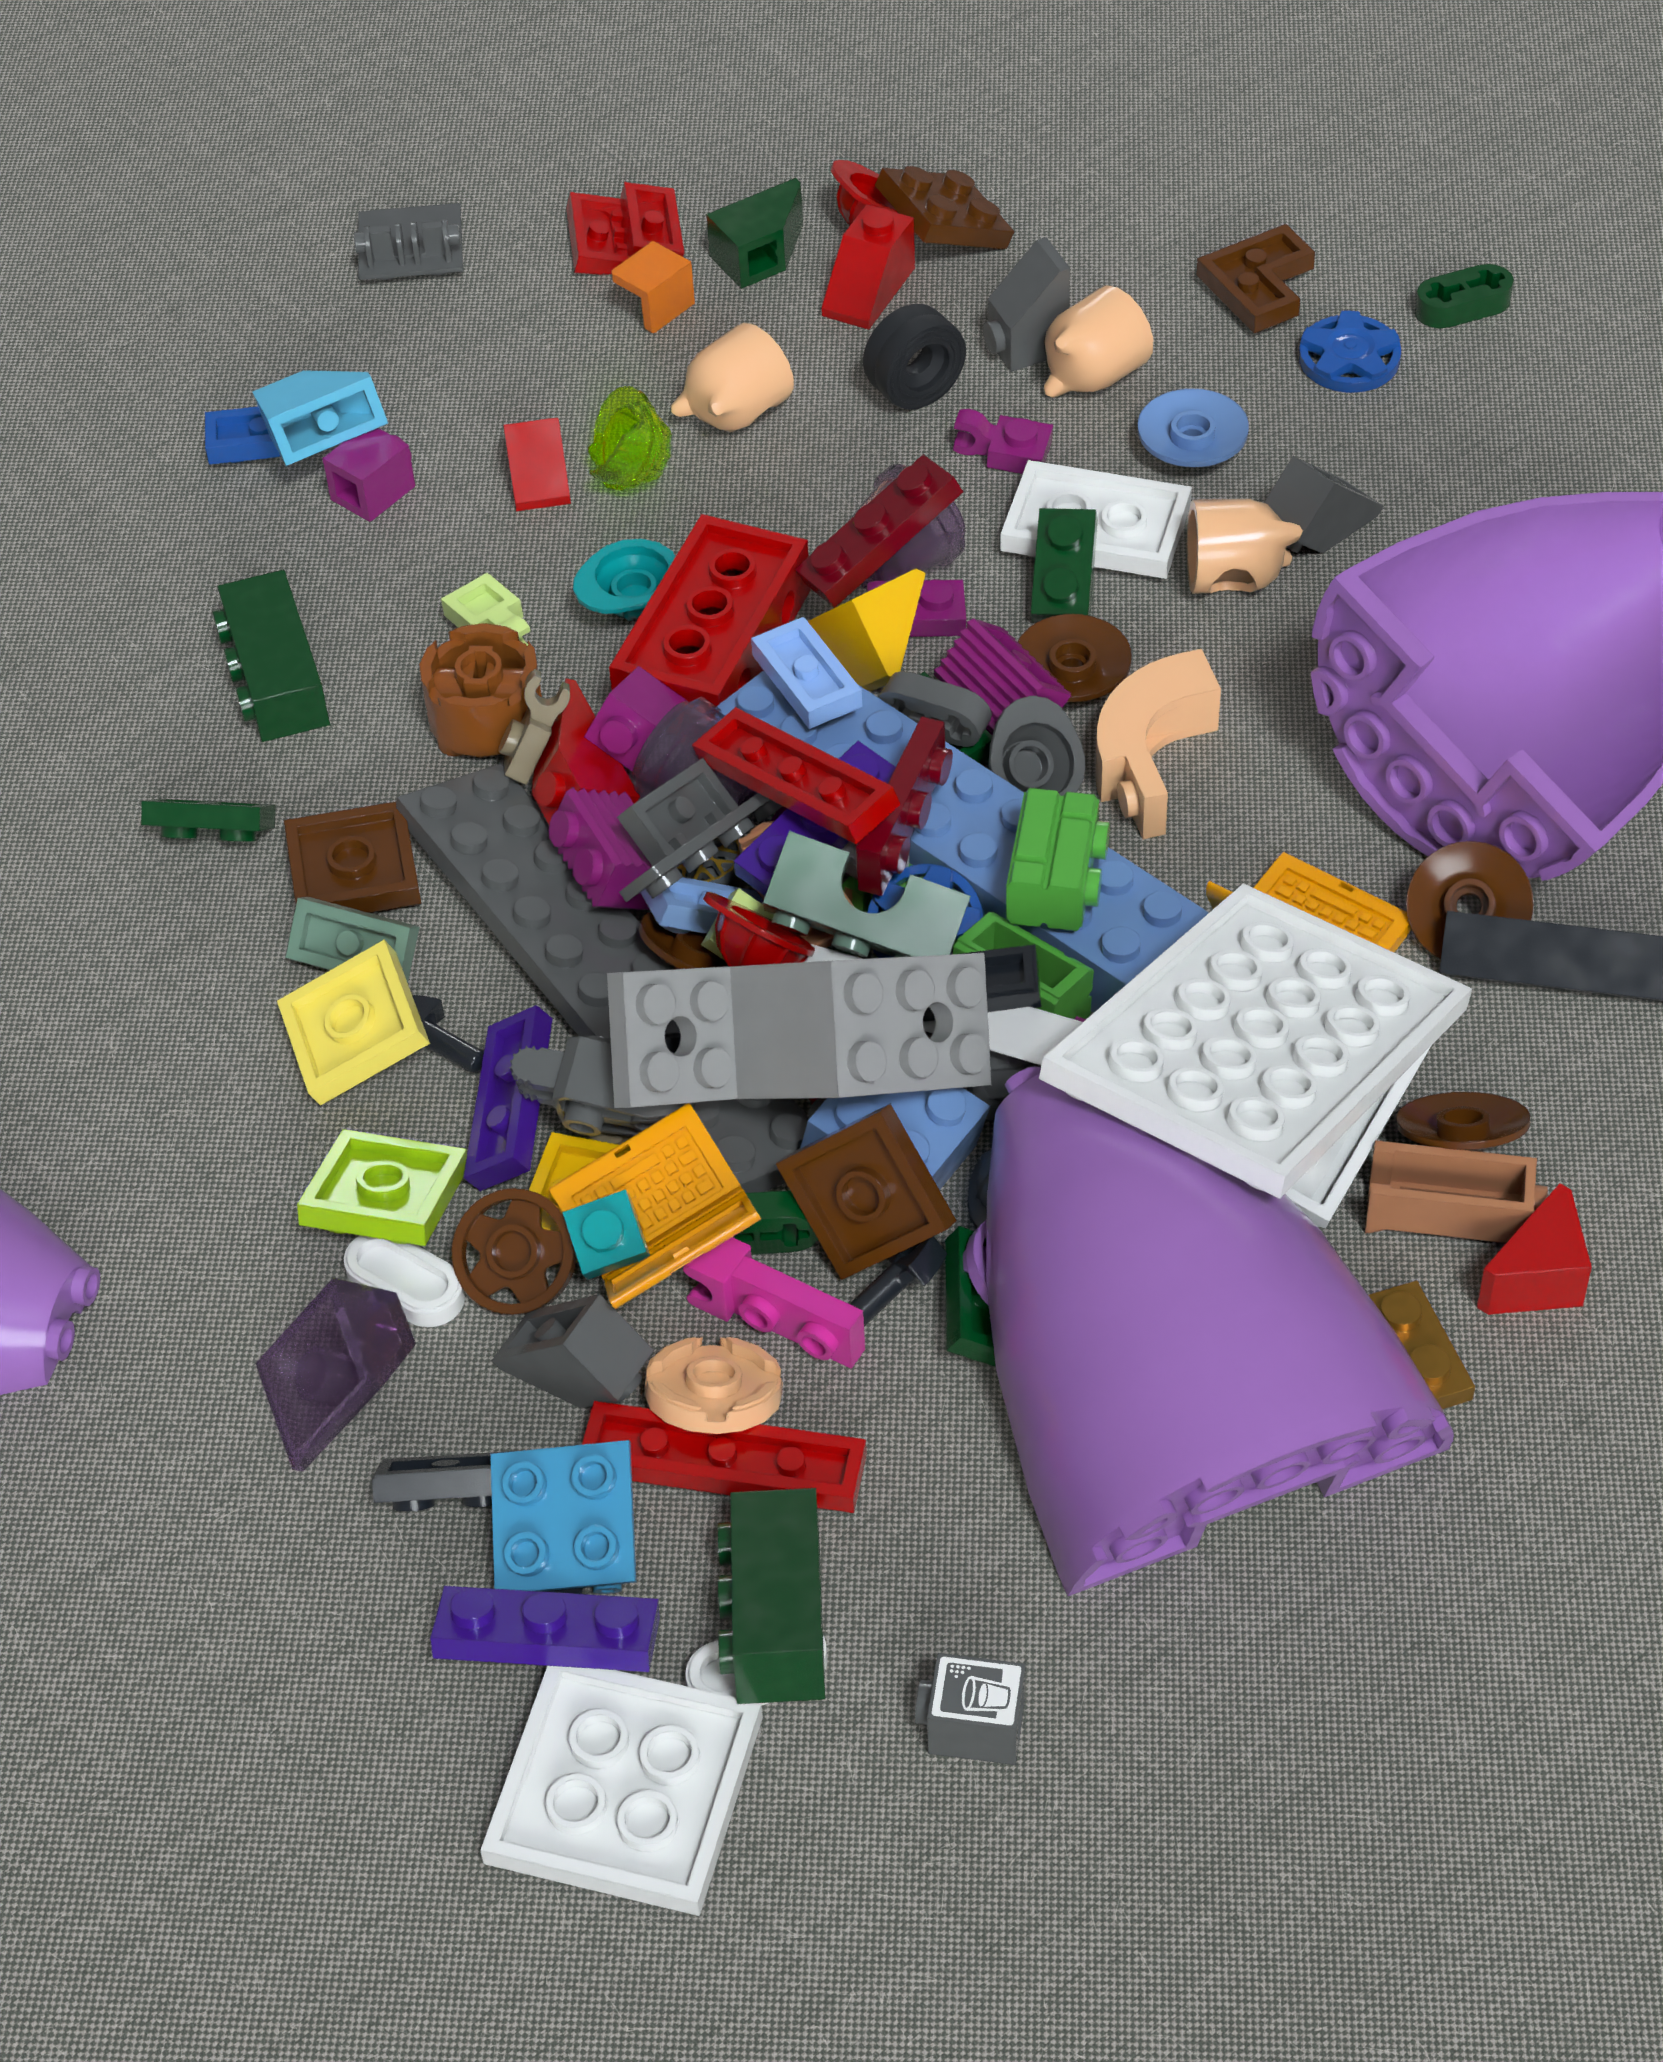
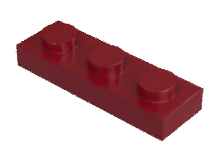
[795,454,963,608]
[856,716,953,896]

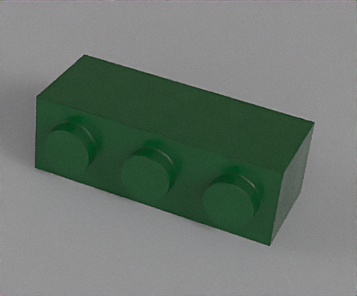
[212,569,330,742]
[717,1488,826,1704]

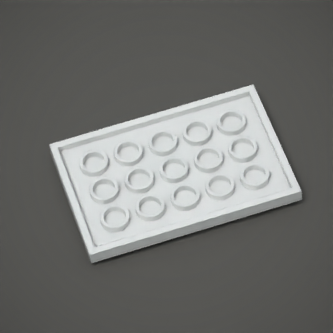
[1039,883,1472,1199]

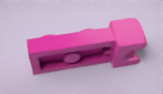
[683,1237,865,1369]

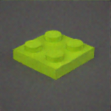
[297,1129,467,1246]

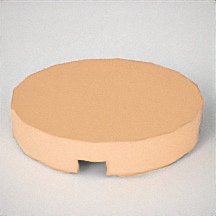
[645,1337,783,1434]

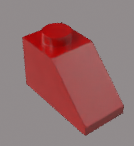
[821,204,915,330]

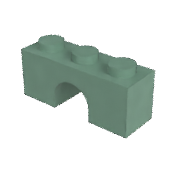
[763,831,971,958]

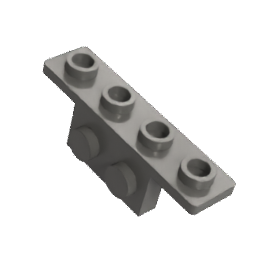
[617,758,783,902]

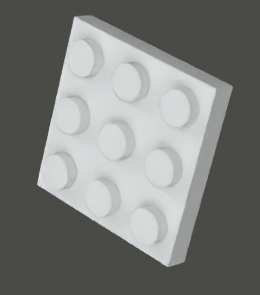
[480,1666,763,1916]

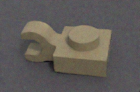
[498,669,570,785]

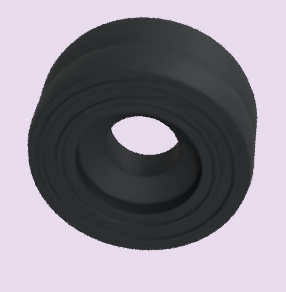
[863,304,966,410]

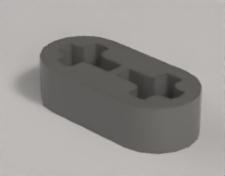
[878,671,992,747]

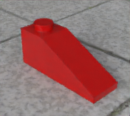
[532,679,640,826]

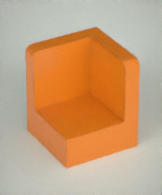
[612,241,695,333]

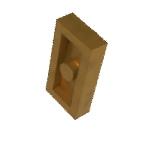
[1369,1280,1475,1409]

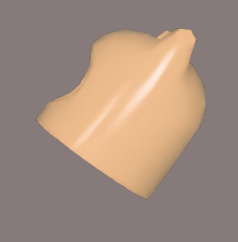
[1044,285,1153,397]
[671,323,794,432]
[1187,499,1303,594]

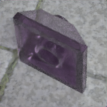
[255,1277,416,1472]

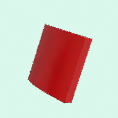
[566,182,684,274]

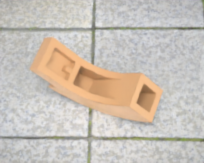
[1095,649,1221,839]

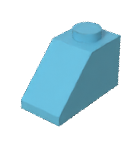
[252,371,388,466]

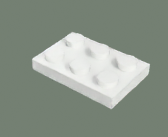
[1000,460,1192,579]

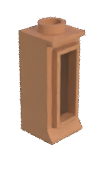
[1365,1140,1548,1243]

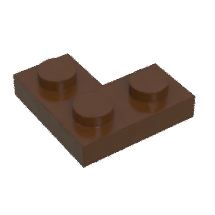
[1196,224,1315,333]

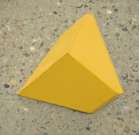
[808,569,926,692]

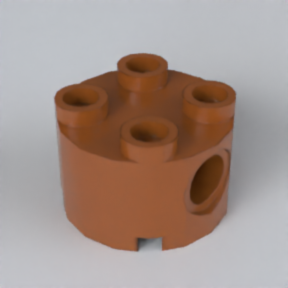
[419,623,542,757]

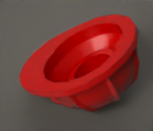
[831,159,898,225]
[703,892,815,967]

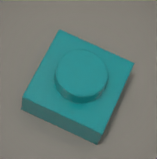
[562,1189,650,1280]

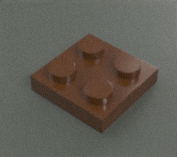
[875,166,1015,249]
[284,801,421,913]
[776,1103,957,1280]

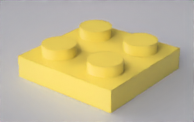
[277,939,430,1106]

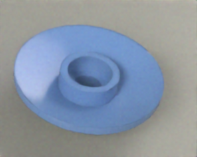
[1137,389,1249,467]

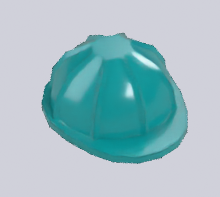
[573,539,676,622]

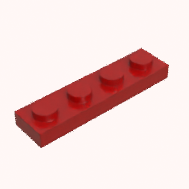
[692,707,901,844]
[582,1401,867,1513]

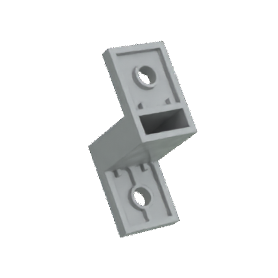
[607,953,991,1108]

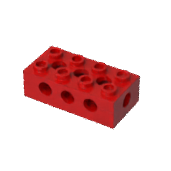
[609,514,811,739]

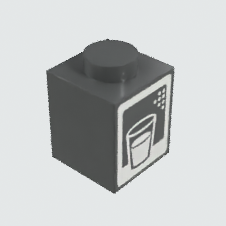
[915,1653,1026,1765]

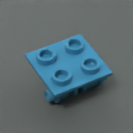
[490,1440,636,1594]

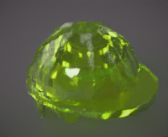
[588,386,672,492]

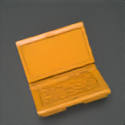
[1206,852,1411,952]
[549,1103,761,1310]

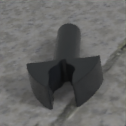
[400,995,484,1073]
[850,1236,947,1327]

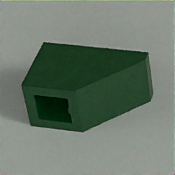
[706,178,803,289]

